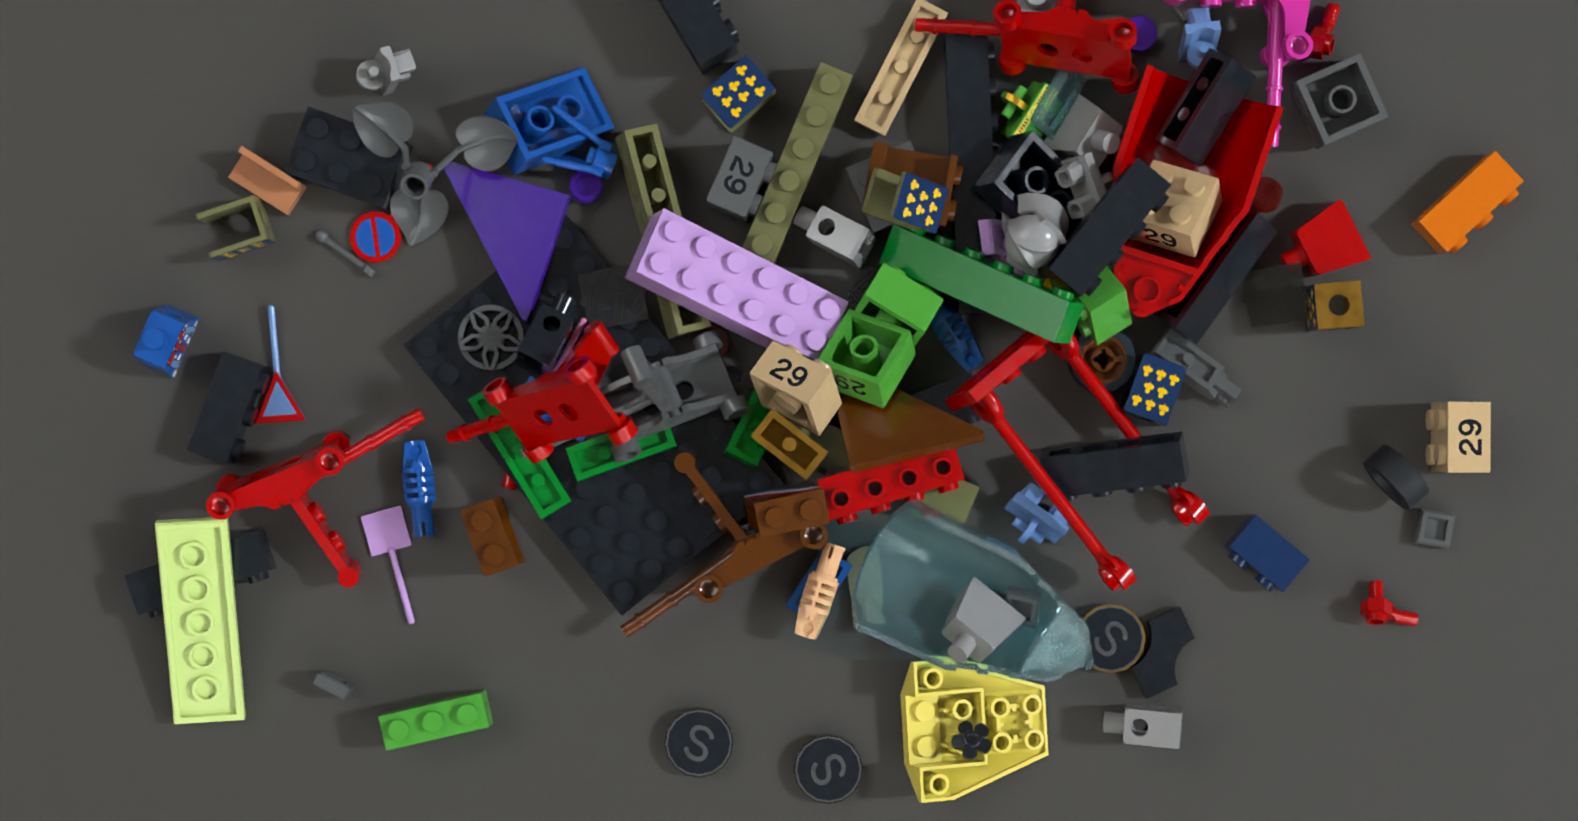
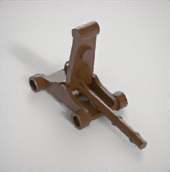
[620,451,828,637]

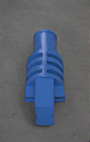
[926,285,985,372]
[401,440,436,537]

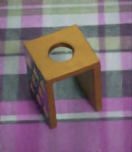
[1302,280,1364,332]

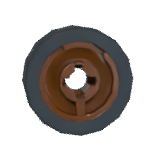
[1068,332,1136,391]

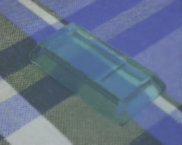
[1030,69,1087,140]

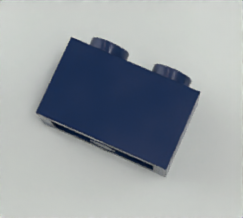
[1224,514,1310,592]

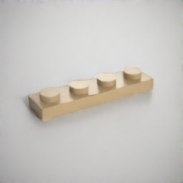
[854,0,948,138]

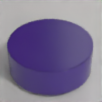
[1129,16,1157,52]
[569,171,604,204]

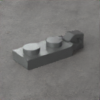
[1150,328,1242,408]

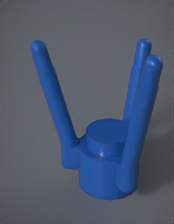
[542,105,618,179]

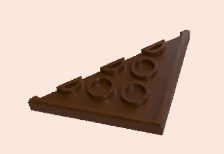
[837,388,985,473]

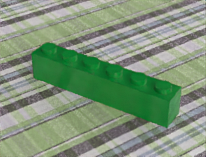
[879,224,1085,344]

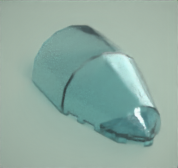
[851,500,1094,682]

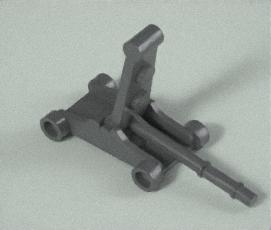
[519,330,750,463]

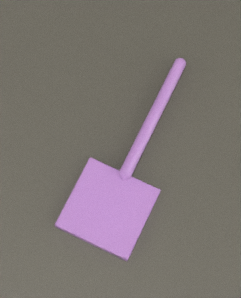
[361,505,415,624]

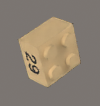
[1135,160,1223,258]
[749,341,842,436]
[1425,402,1491,473]

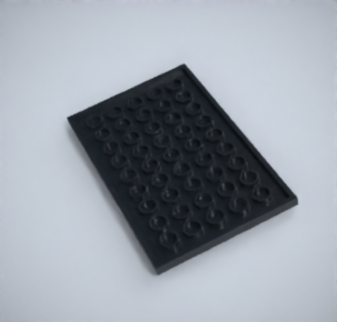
[403,215,784,616]

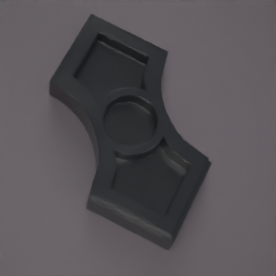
[1131,606,1195,699]

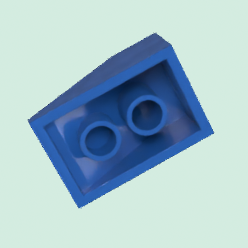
[484,67,615,175]

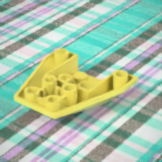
[900,659,1049,803]

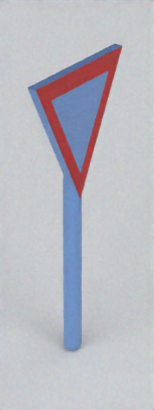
[255,305,307,424]

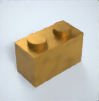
[750,408,828,480]

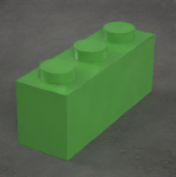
[378,689,493,751]

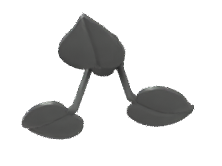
[353,101,518,246]

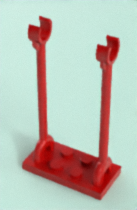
[944,331,1210,592]

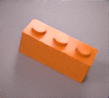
[1411,150,1524,254]

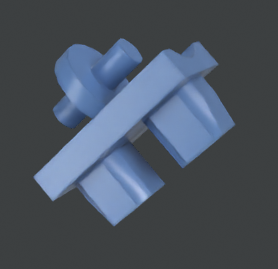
[1178,7,1221,70]
[1003,483,1070,545]

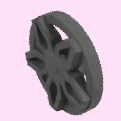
[458,305,524,371]

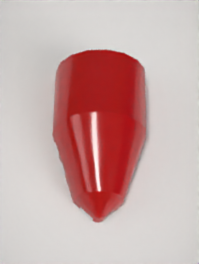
[1113,64,1284,318]

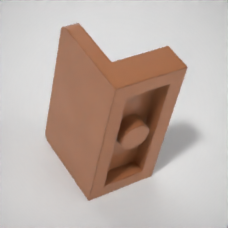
[228,145,307,216]

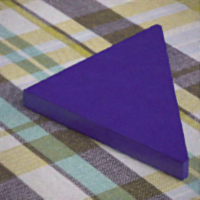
[444,162,571,323]

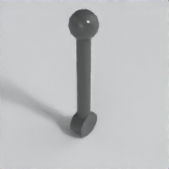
[315,229,376,278]

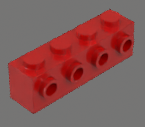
[817,448,965,525]

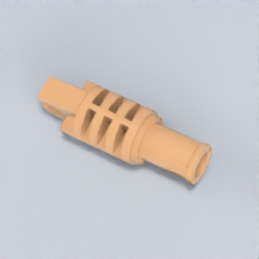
[795,542,846,640]

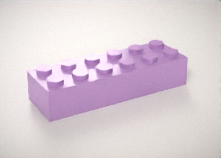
[625,208,848,361]

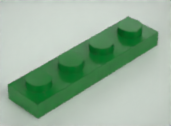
[468,391,572,520]

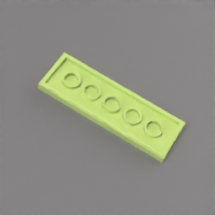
[155,517,246,724]

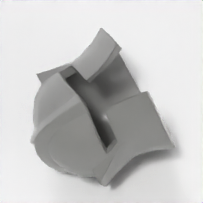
[1001,193,1069,274]

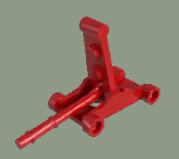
[915,0,1140,94]
[446,320,638,463]
[206,408,426,588]

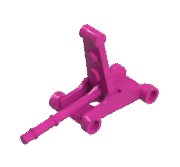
[1164,0,1313,147]

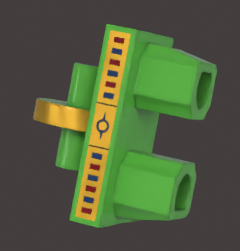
[1000,81,1061,139]

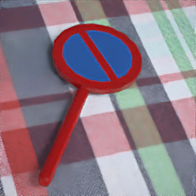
[350,164,433,263]

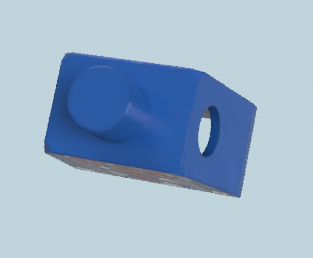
[133,304,200,378]

